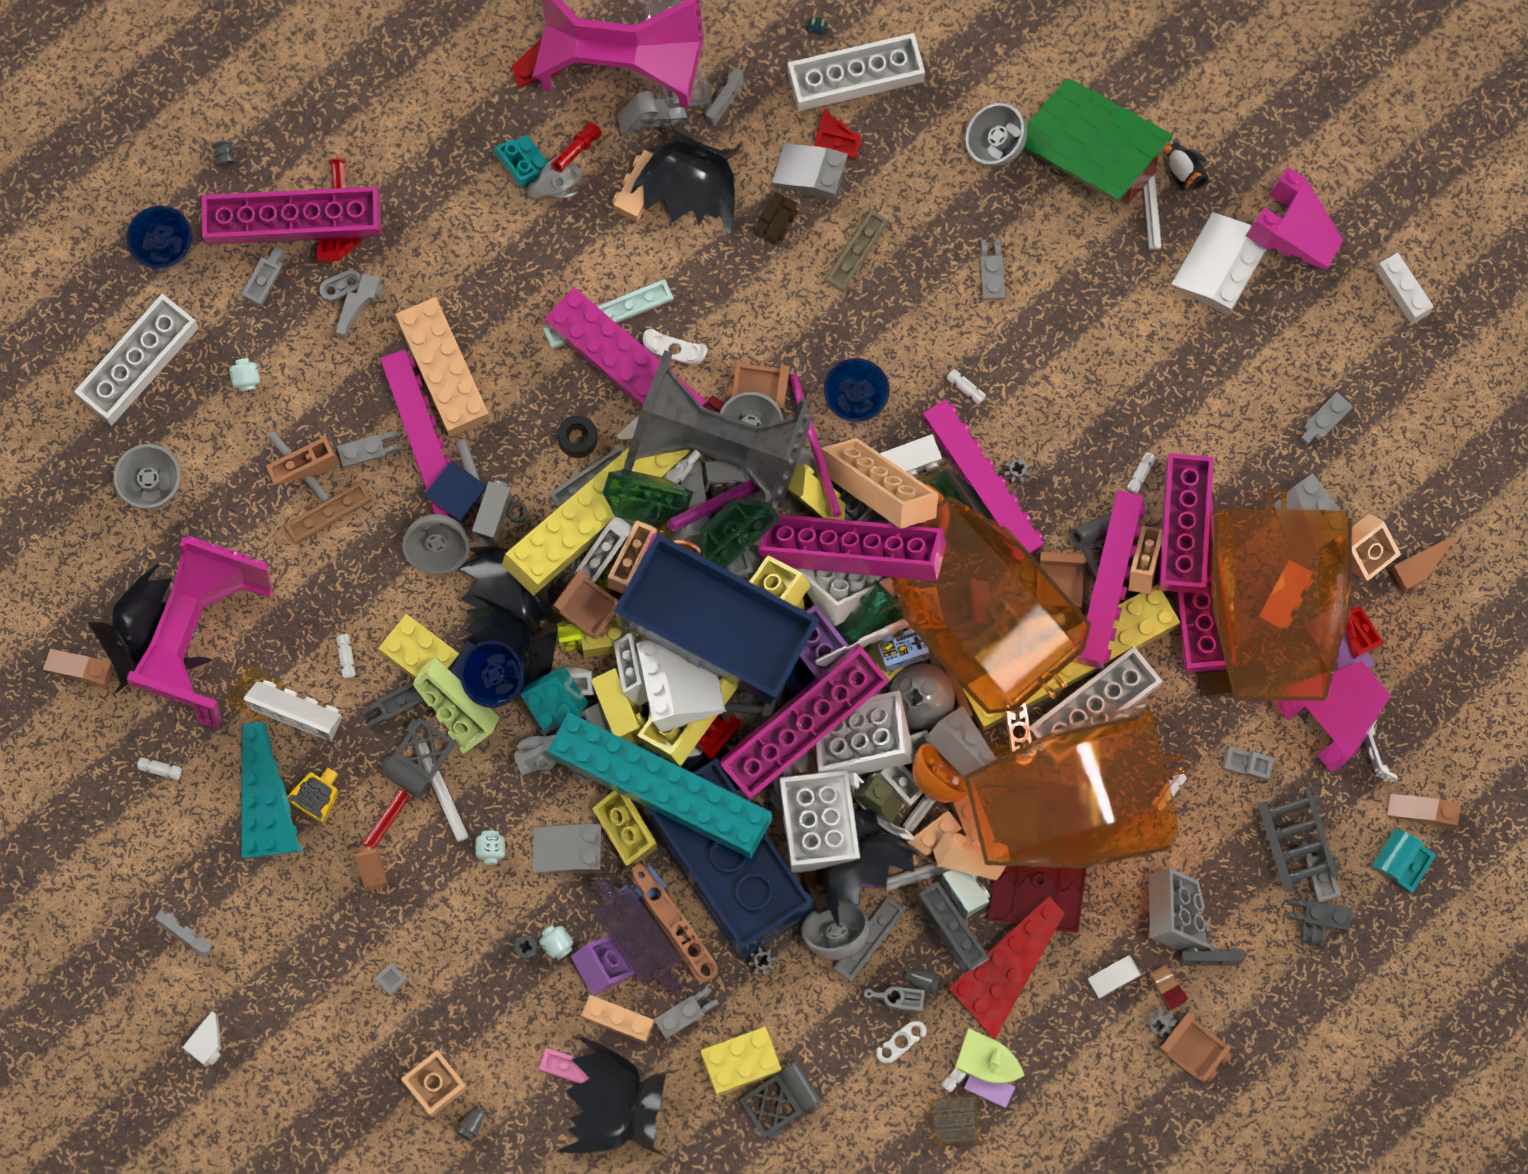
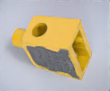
[287,767,339,825]

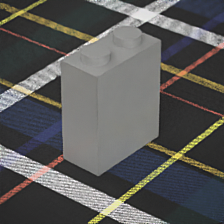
[472,481,512,547]

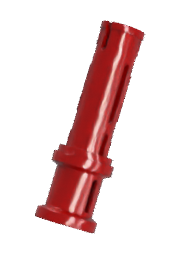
[551,122,602,173]

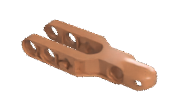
[631,864,718,982]

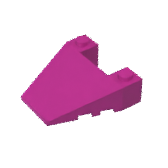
[1245,166,1343,270]
[1275,661,1391,773]

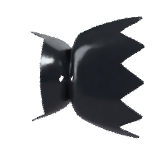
[630,110,742,234]
[460,547,568,633]
[72,564,212,694]
[462,594,571,702]
[823,810,936,926]
[558,1037,680,1156]

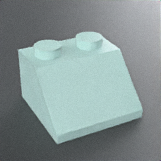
[941,870,990,919]

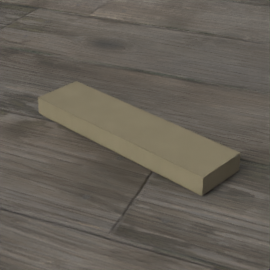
[825,209,889,293]

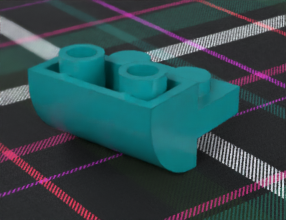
[494,135,548,188]
[1371,829,1436,893]

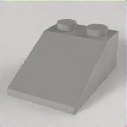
[772,143,848,201]
[533,824,602,873]

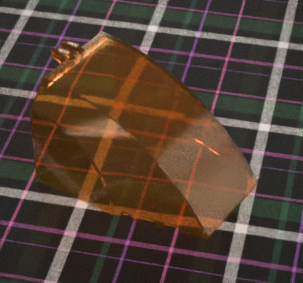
[1210,489,1352,701]
[891,496,1091,714]
[964,704,1187,869]

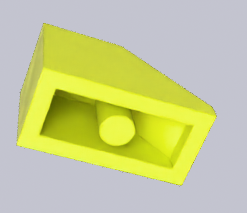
[557,617,583,652]

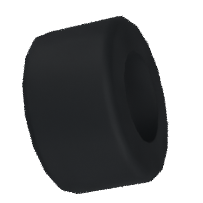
[557,415,598,458]

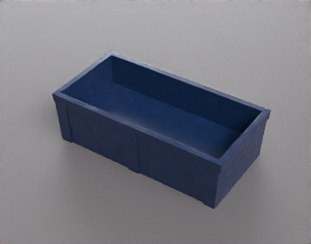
[613,533,820,706]
[641,758,815,962]

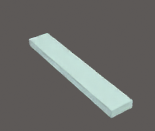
[543,279,674,349]

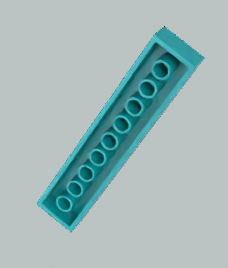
[547,712,772,859]

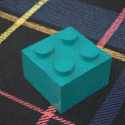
[520,666,588,732]

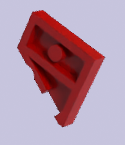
[512,38,560,88]
[814,109,861,160]
[317,237,363,263]
[1342,606,1384,659]

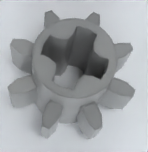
[1004,457,1031,485]
[748,947,777,977]
[1147,1007,1177,1037]

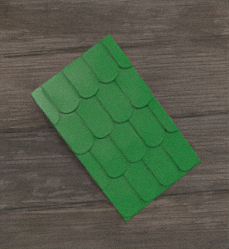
[1023,78,1173,205]

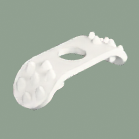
[643,329,708,365]
[1364,720,1398,782]

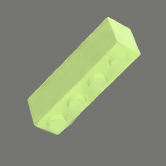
[413,658,500,754]

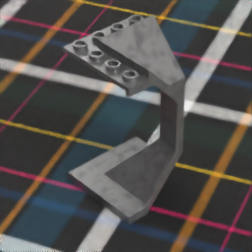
[623,350,812,521]

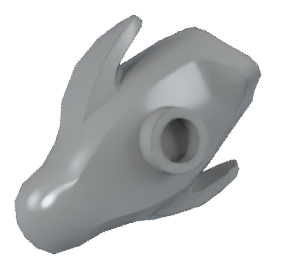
[527,157,582,199]
[514,733,557,776]

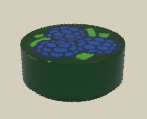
[806,17,828,35]

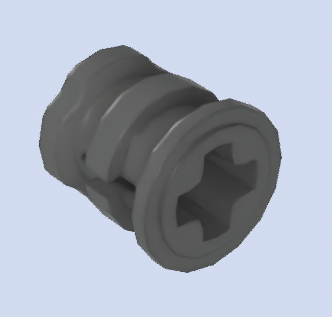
[211,140,235,167]
[1300,923,1326,947]
[514,936,537,960]

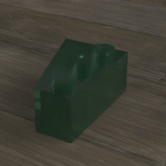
[837,579,907,653]

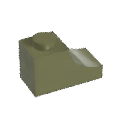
[854,776,904,823]

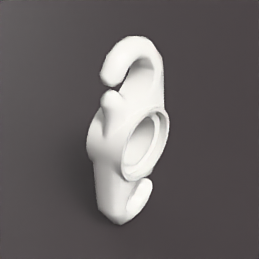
[876,1021,926,1063]

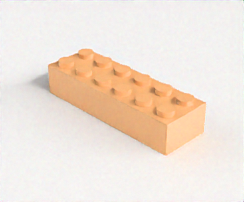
[395,297,490,437]
[821,438,938,528]

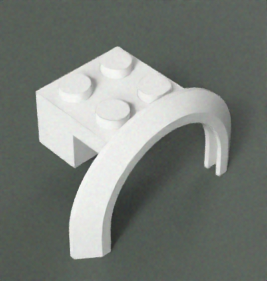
[848,765,923,840]

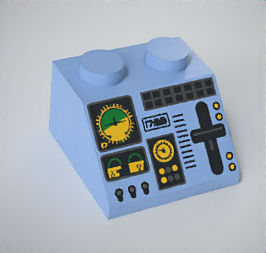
[878,628,930,673]

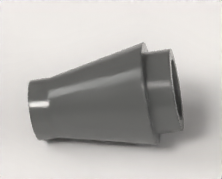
[906,969,942,995]
[456,1106,486,1142]

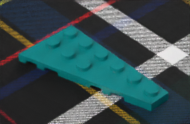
[242,722,303,859]

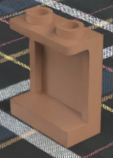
[727,360,790,414]
[1037,552,1085,614]
[551,570,620,640]
[1159,1012,1232,1084]

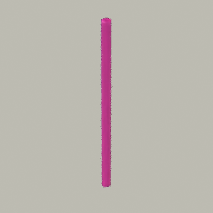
[789,373,841,517]

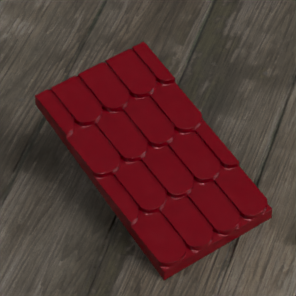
[988,776,1097,933]

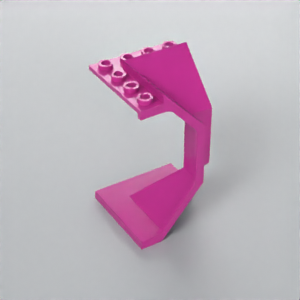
[532,0,704,108]
[127,535,272,730]

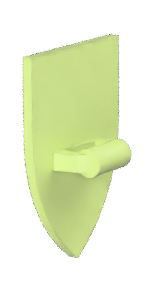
[955,1028,1024,1084]

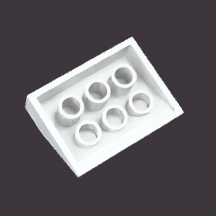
[1171,212,1267,316]
[794,568,905,626]
[637,639,726,732]
[244,680,342,742]
[816,690,913,775]
[779,770,860,873]

